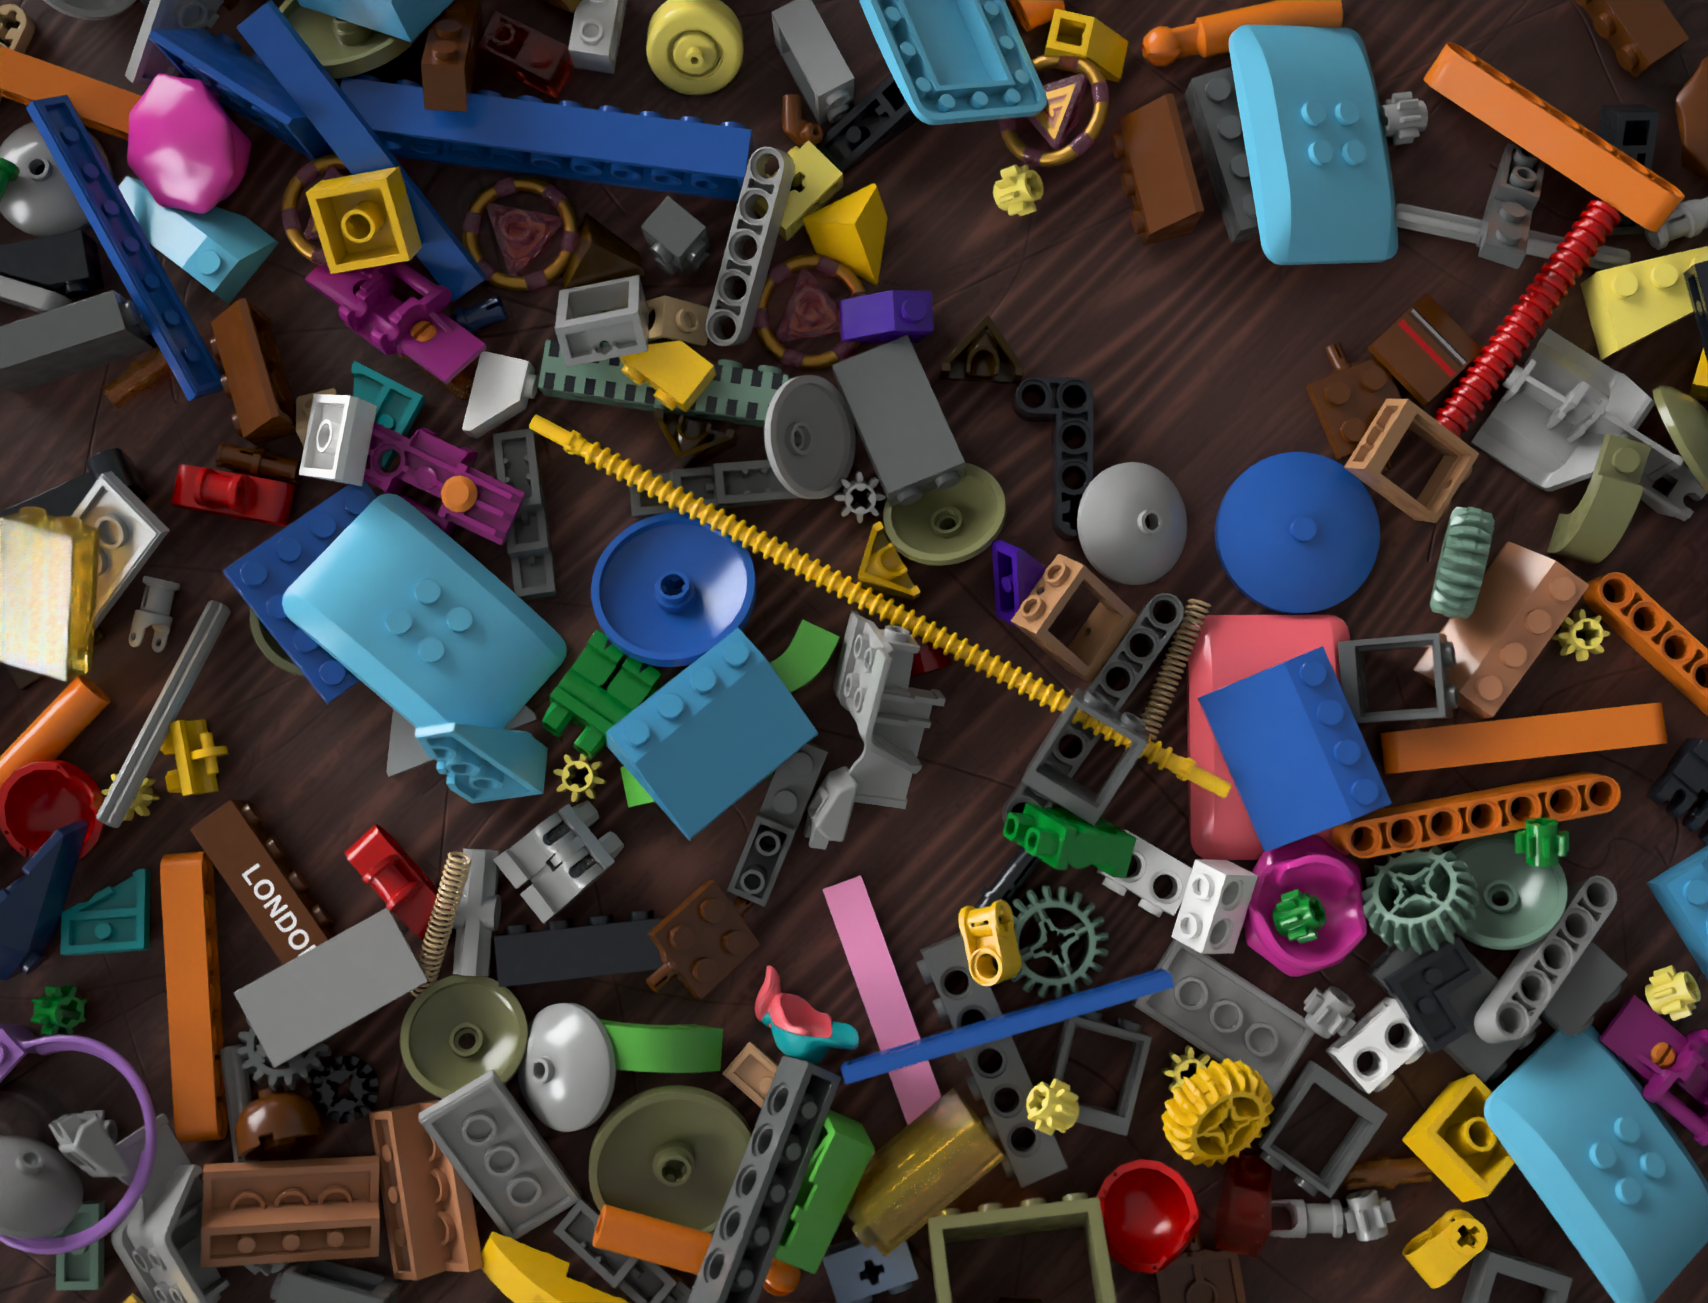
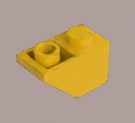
[1044,9,1129,82]
[619,340,716,413]

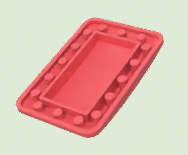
[1186,614,1355,860]

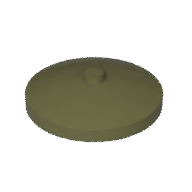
[279,0,425,79]
[589,1085,752,1234]

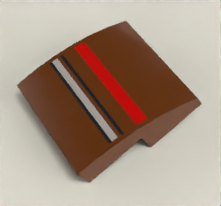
[1367,292,1482,406]

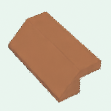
[369,1099,483,1281]
[201,1155,380,1268]

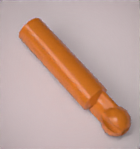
[1142,0,1343,67]
[0,675,111,789]
[593,1204,801,1296]

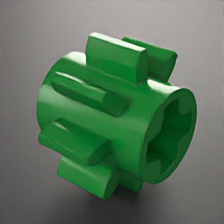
[1515,818,1569,867]
[1273,889,1326,944]
[30,985,88,1036]

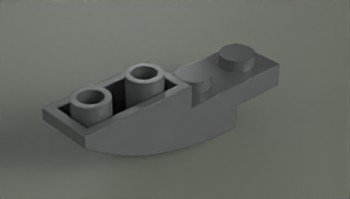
[1476,143,1545,269]
[727,742,829,907]

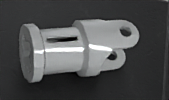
[1644,197,1708,250]
[129,576,181,653]
[1264,1199,1343,1238]

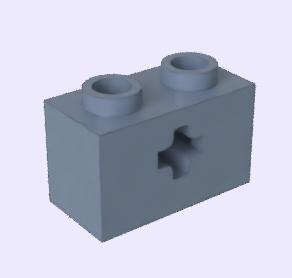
[822,1221,919,1303]

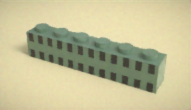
[538,340,789,428]

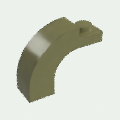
[1547,434,1652,564]

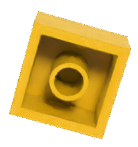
[306,166,422,274]
[1402,1074,1515,1202]

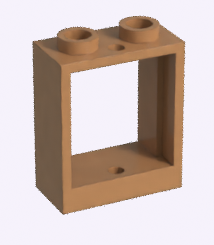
[1344,399,1479,523]
[1011,553,1138,683]

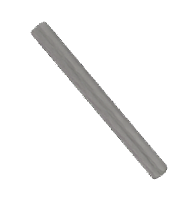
[1395,203,1631,270]
[96,600,230,828]

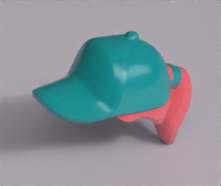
[754,965,859,1064]

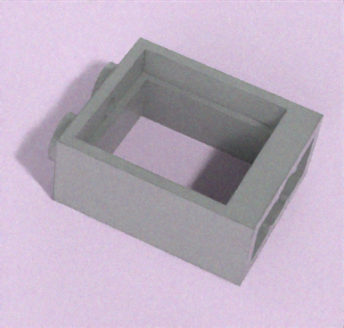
[772,0,854,125]
[555,275,649,367]

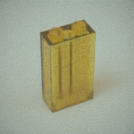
[0,507,100,681]
[845,1088,1005,1257]

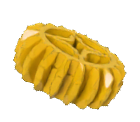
[1161,1058,1274,1167]

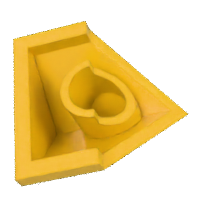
[802,183,888,286]
[857,521,921,600]

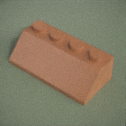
[1412,541,1590,720]

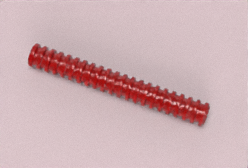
[1435,200,1621,439]

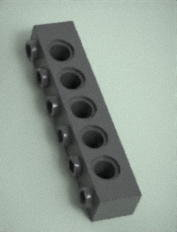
[916,932,1068,1188]
[687,1055,841,1303]

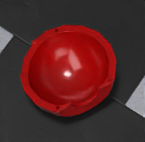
[0,760,105,859]
[1096,1159,1201,1274]

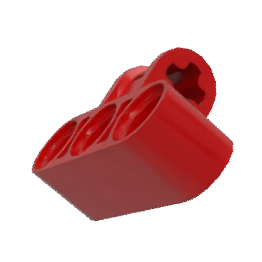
[171,464,296,527]
[344,824,452,940]

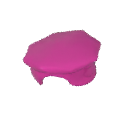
[127,73,251,214]
[1244,835,1367,977]

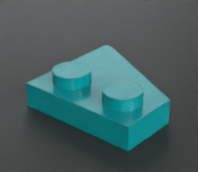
[351,361,426,470]
[60,869,151,956]

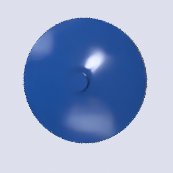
[1215,452,1380,615]
[591,512,757,667]

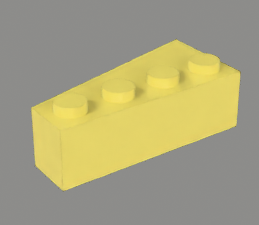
[1580,246,1708,360]

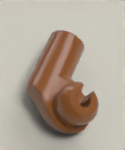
[782,94,823,147]

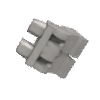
[493,800,624,924]

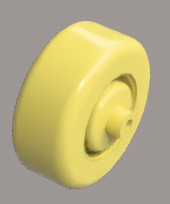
[646,0,743,95]

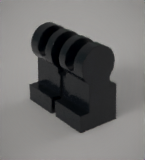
[1647,738,1708,845]

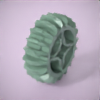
[1430,506,1495,619]
[1361,845,1479,955]
[1011,885,1109,999]

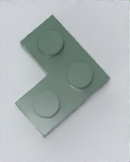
[14,1201,105,1291]

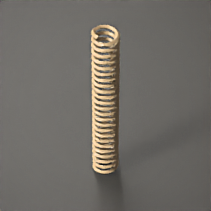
[1141,599,1211,743]
[410,851,472,997]

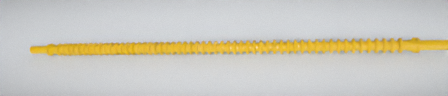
[529,414,1232,799]

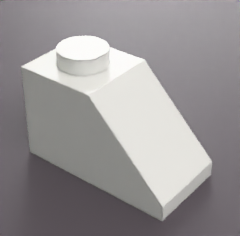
[462,351,539,439]

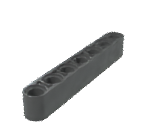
[1002,593,1184,824]

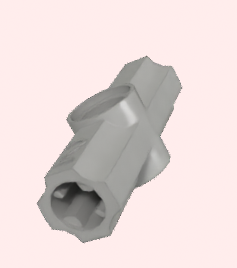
[453,848,501,976]

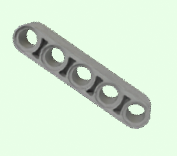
[705,146,795,346]
[1474,876,1617,1044]

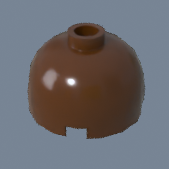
[235,1086,325,1161]

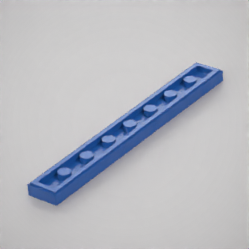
[236,0,487,302]
[26,95,223,401]
[841,968,1175,1085]

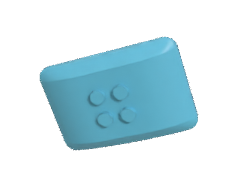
[859,0,1047,125]
[1229,25,1398,265]
[282,493,567,729]
[1484,1025,1708,1303]

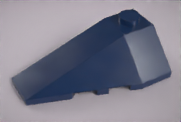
[0,819,89,981]

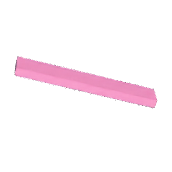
[822,875,947,1126]

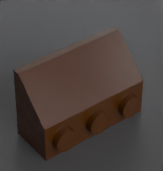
[1111,93,1204,245]
[210,298,297,446]

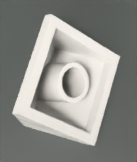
[299,394,377,487]

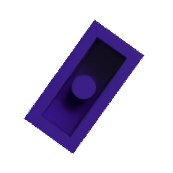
[839,290,934,343]
[992,538,1060,627]

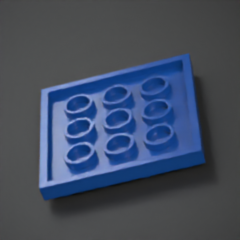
[223,479,377,705]

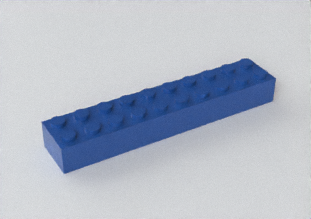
[340,74,755,201]

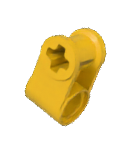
[958,900,1022,986]
[1402,1208,1488,1289]

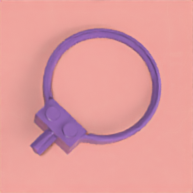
[0,1024,157,1255]

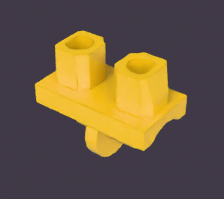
[160,719,228,796]

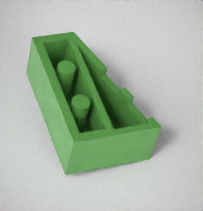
[774,1110,875,1274]

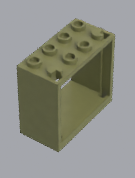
[928,1193,1116,1303]

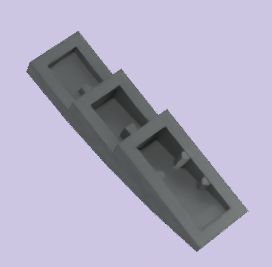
[493,429,558,601]
[629,460,799,518]
[553,1198,693,1303]

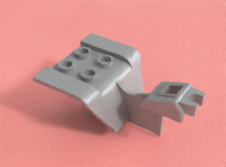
[1470,328,1707,521]
[804,610,946,850]
[49,1113,230,1303]

